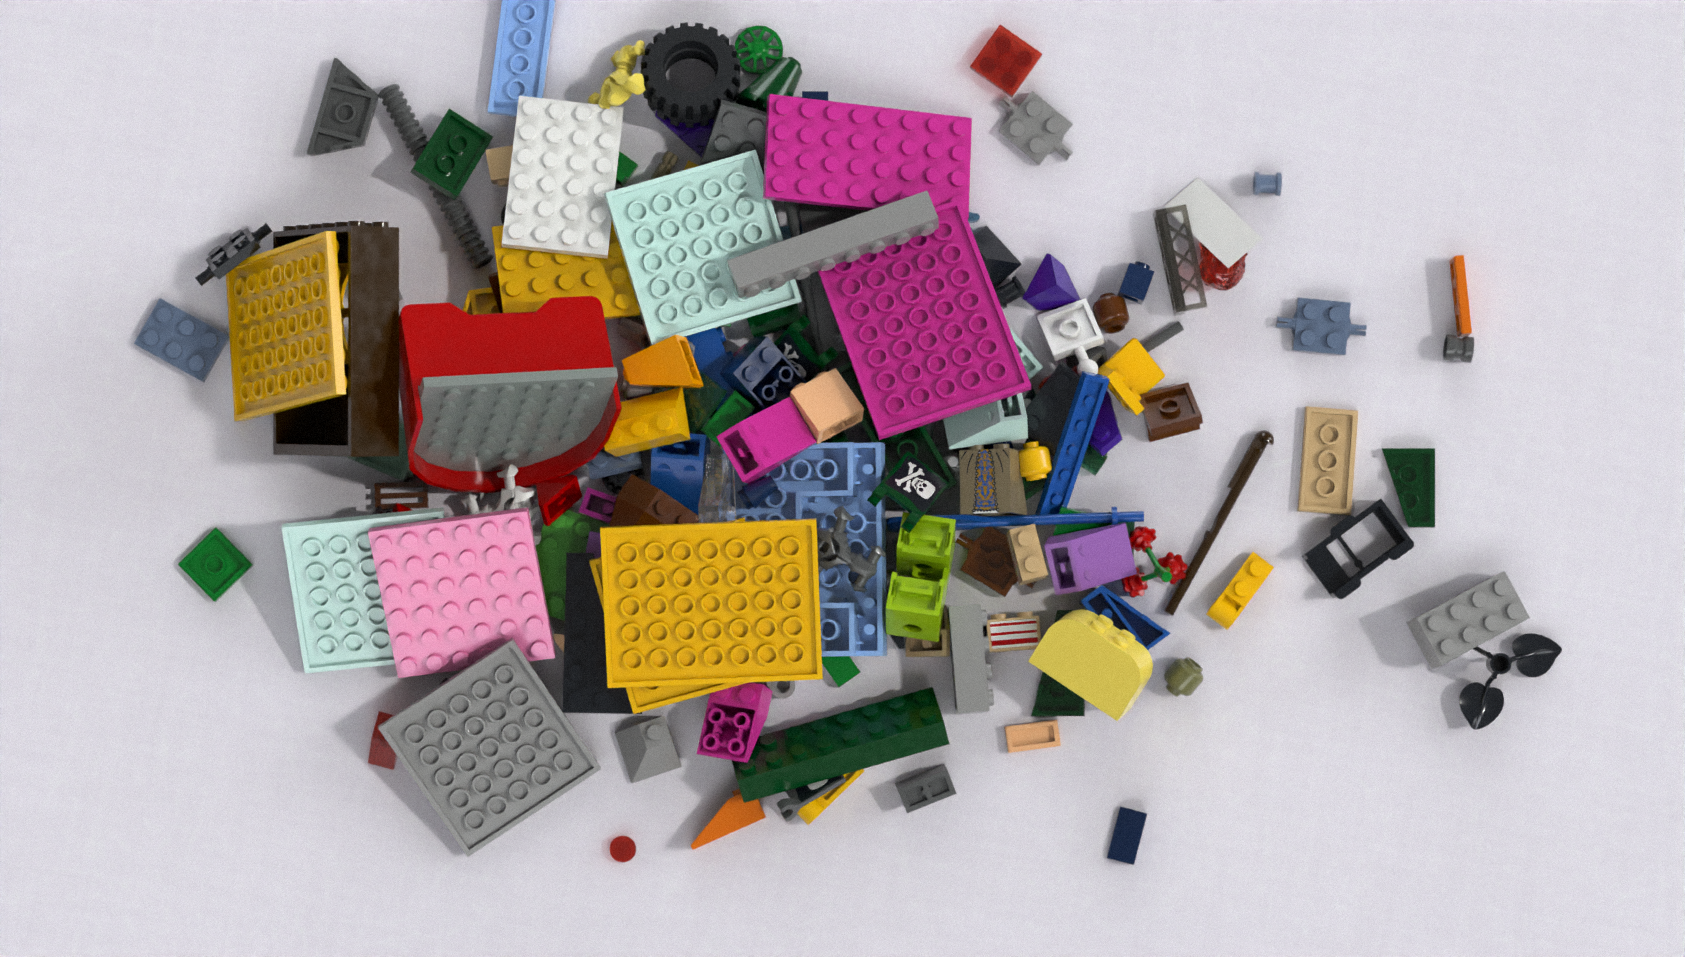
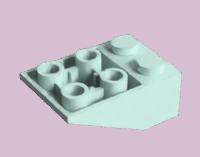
[943,393,1028,449]

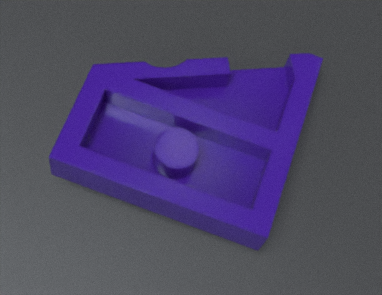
[1088,391,1123,456]

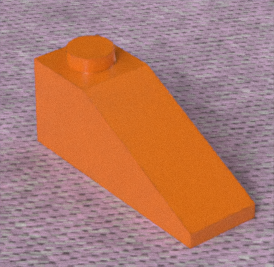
[691,789,766,850]

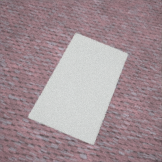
[1164,178,1262,268]

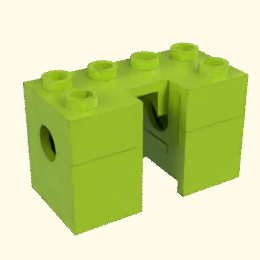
[886,512,956,642]

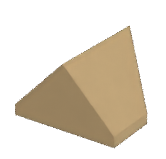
[906,605,950,657]

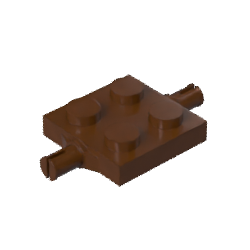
[955,527,1037,597]

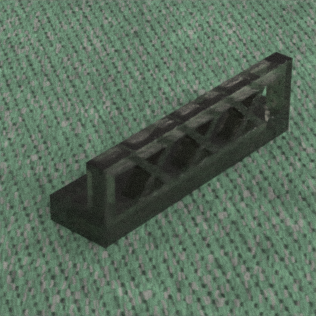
[1153,204,1207,316]

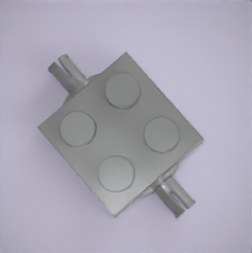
[998,91,1073,165]

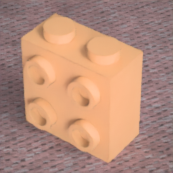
[790,368,864,444]

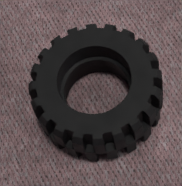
[640,22,740,128]

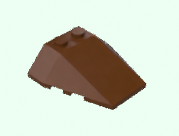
[600,474,707,557]

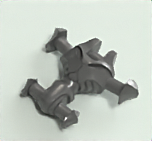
[817,506,886,593]

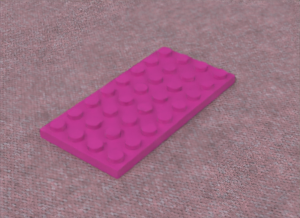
[763,94,972,219]

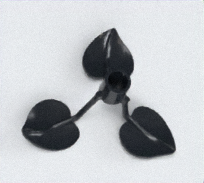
[1459,633,1562,730]

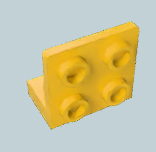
[1098,338,1165,416]

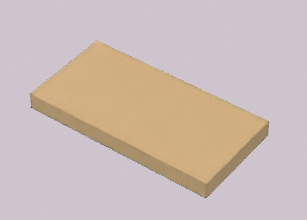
[1297,406,1358,516]

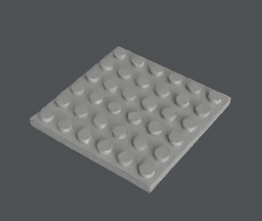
[378,637,601,857]

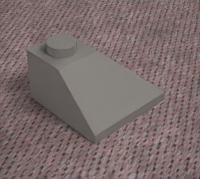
[615,716,682,784]

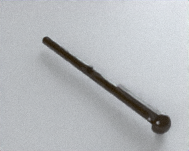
[1164,430,1274,616]

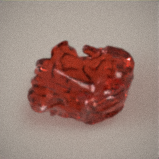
[1199,242,1248,291]

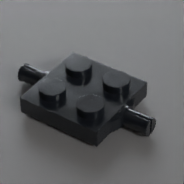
[195,223,273,286]

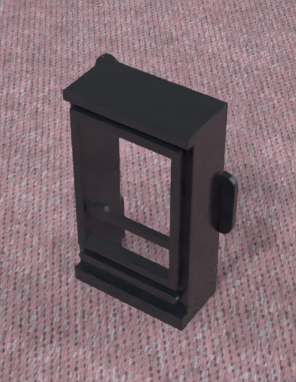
[1302,499,1414,599]

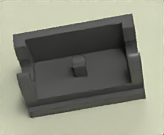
[895,764,957,813]

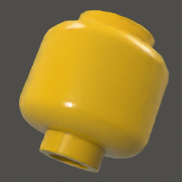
[1018,441,1052,481]

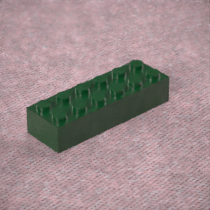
[837,362,957,494]

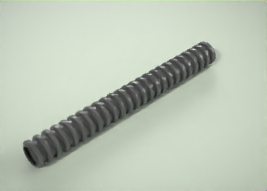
[378,84,493,269]

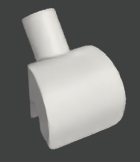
[943,451,960,480]

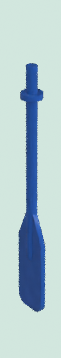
[886,507,1144,533]

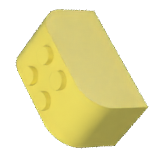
[1028,609,1153,721]

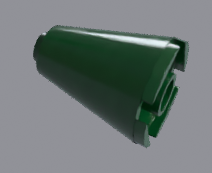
[736,57,802,112]

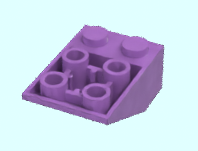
[1044,523,1137,595]

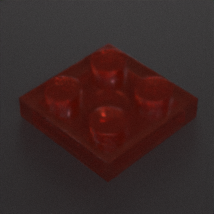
[970,25,1043,98]

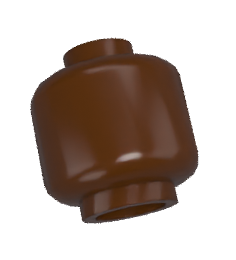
[1092,293,1130,334]

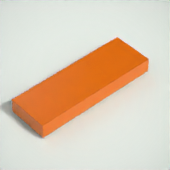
[1449,255,1472,337]

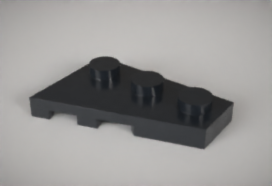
[1026,362,1081,456]

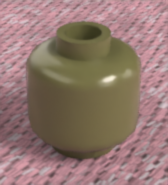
[1164,657,1203,697]

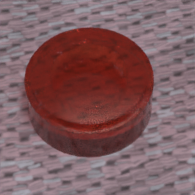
[610,836,637,862]

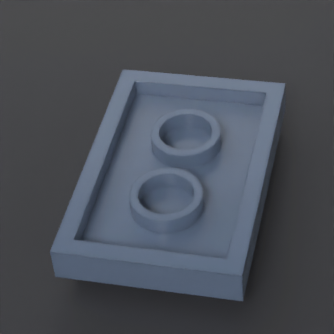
[134,298,230,382]

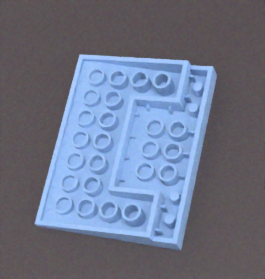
[723,442,887,657]

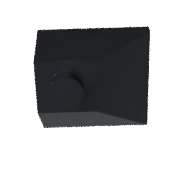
[974,226,1022,287]

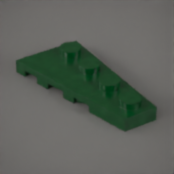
[1031,610,1085,716]

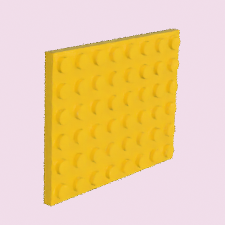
[226,231,347,421]
[600,518,823,688]

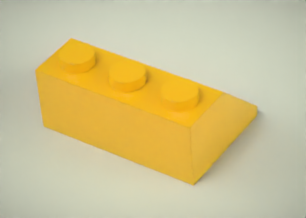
[604,387,690,457]

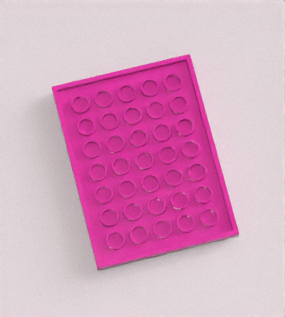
[817,199,1031,440]

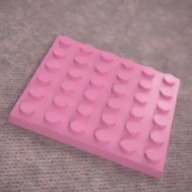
[368,507,556,678]

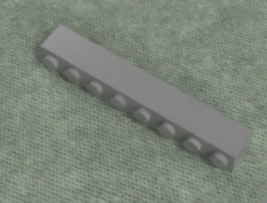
[727,191,939,298]

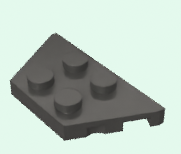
[306,58,379,156]

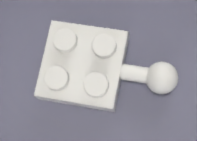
[1037,298,1104,376]

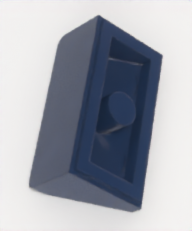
[1107,806,1147,865]

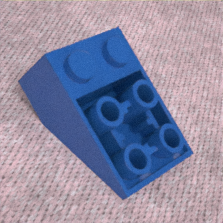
[651,434,711,518]

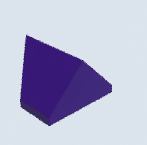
[1022,253,1081,311]

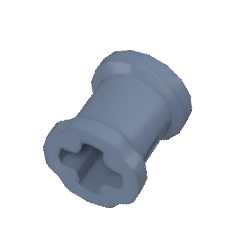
[1253,172,1282,196]

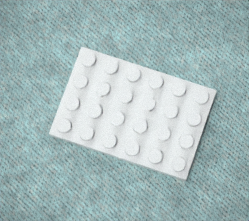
[502,96,624,259]

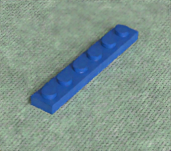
[1035,371,1110,515]

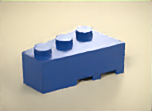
[1079,585,1171,650]

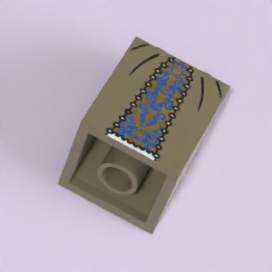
[959,444,1027,516]

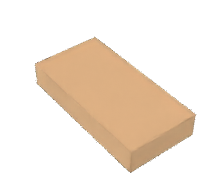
[1004,720,1061,753]

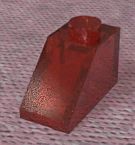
[368,711,398,770]

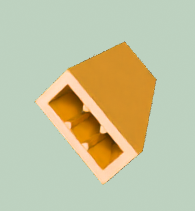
[621,335,704,388]

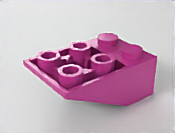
[716,397,817,484]
[696,682,773,763]

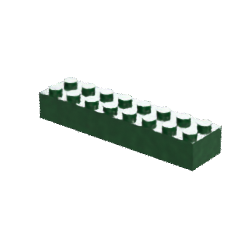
[732,687,949,803]

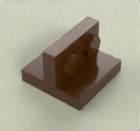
[1139,382,1203,442]

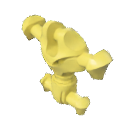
[588,40,646,109]

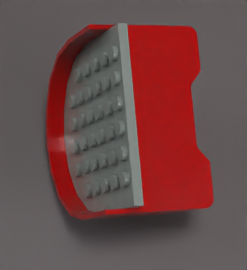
[398,296,622,493]

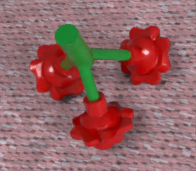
[1121,526,1188,598]

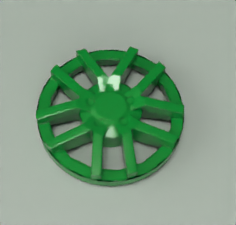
[734,26,783,74]

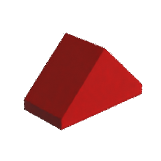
[536,475,582,526]

